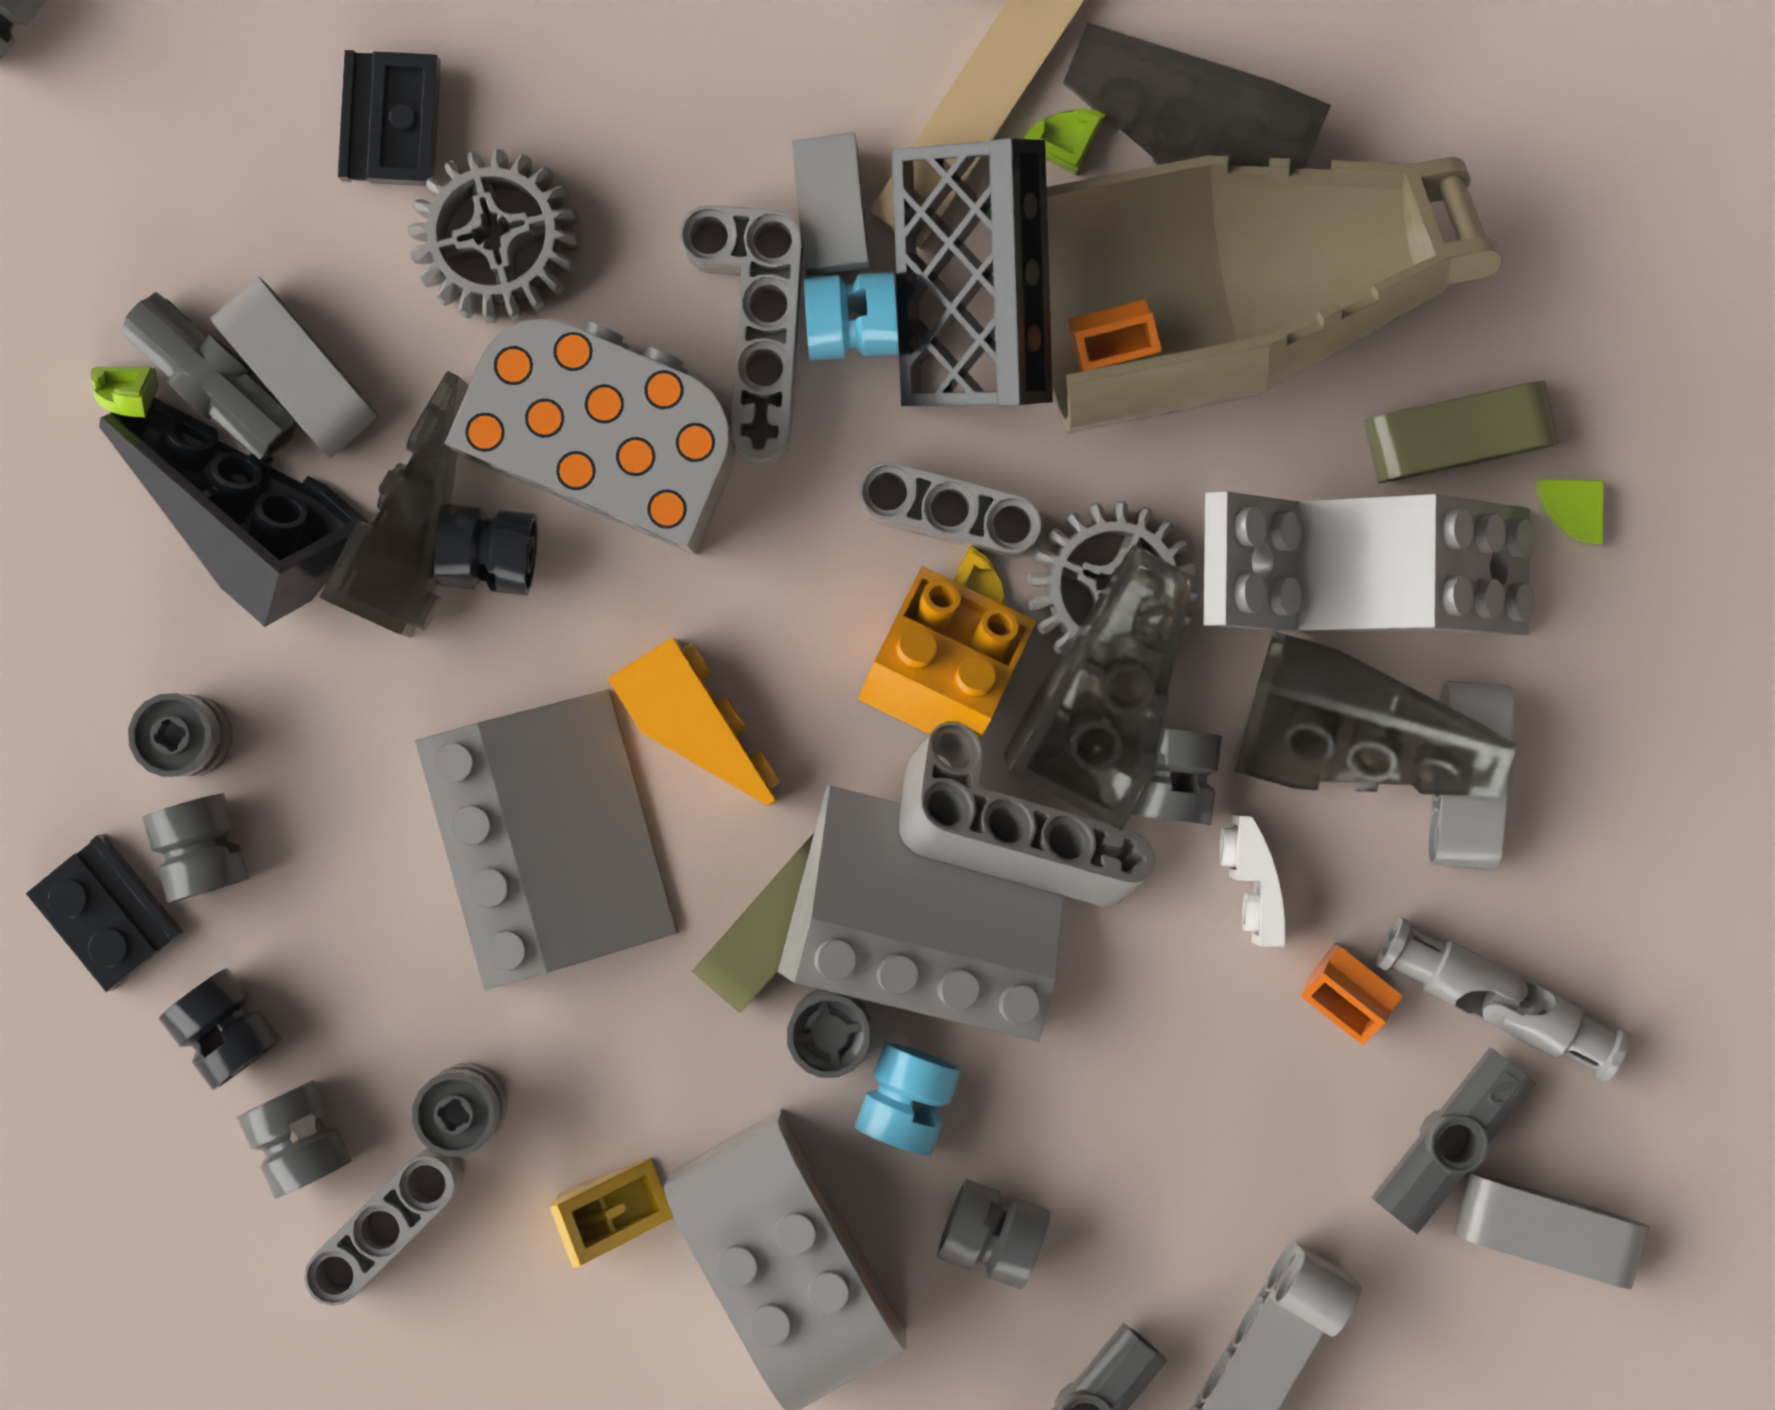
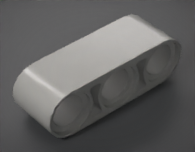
[210,277,380,458]
[859,462,1041,557]
[1428,681,1514,870]
[304,1149,464,1306]
[1453,1172,1650,1289]

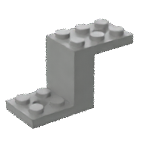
[1204,491,1535,636]

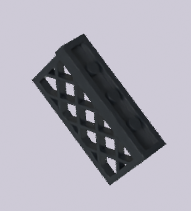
[892,138,1053,406]

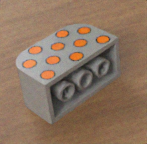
[444,319,735,555]
[664,1109,907,1410]

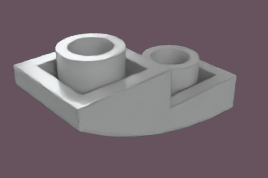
[792,132,870,276]

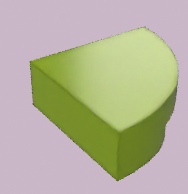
[1023,108,1105,175]
[91,367,159,417]
[1535,479,1604,546]

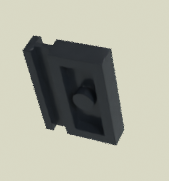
[337,50,441,186]
[26,834,183,992]

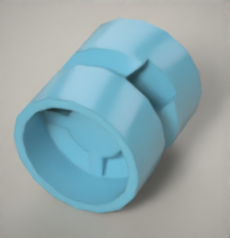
[804,272,899,361]
[854,1041,962,1156]

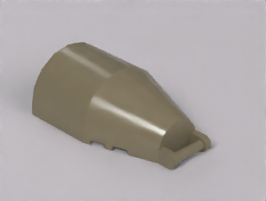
[1047,155,1502,433]

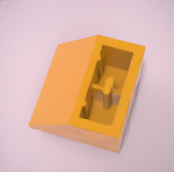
[857,566,1036,739]

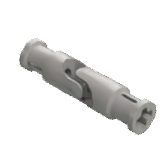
[1375,916,1631,1082]

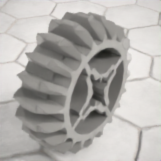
[408,149,582,324]
[1027,501,1200,673]

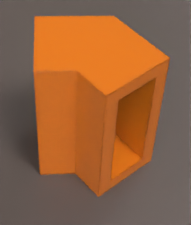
[1068,299,1162,372]
[1300,944,1403,1046]

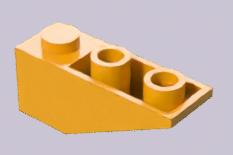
[607,637,781,806]

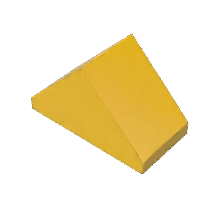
[550,1158,674,1268]

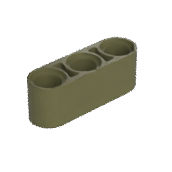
[1364,381,1559,483]
[692,833,814,1014]

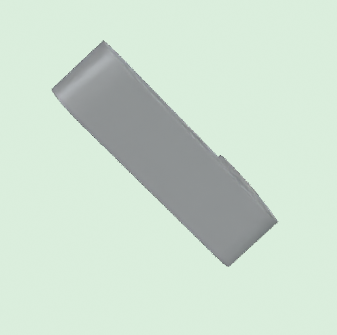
[680,205,803,466]
[899,721,1155,907]
[1189,1241,1361,1410]

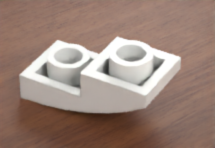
[1219,815,1285,947]

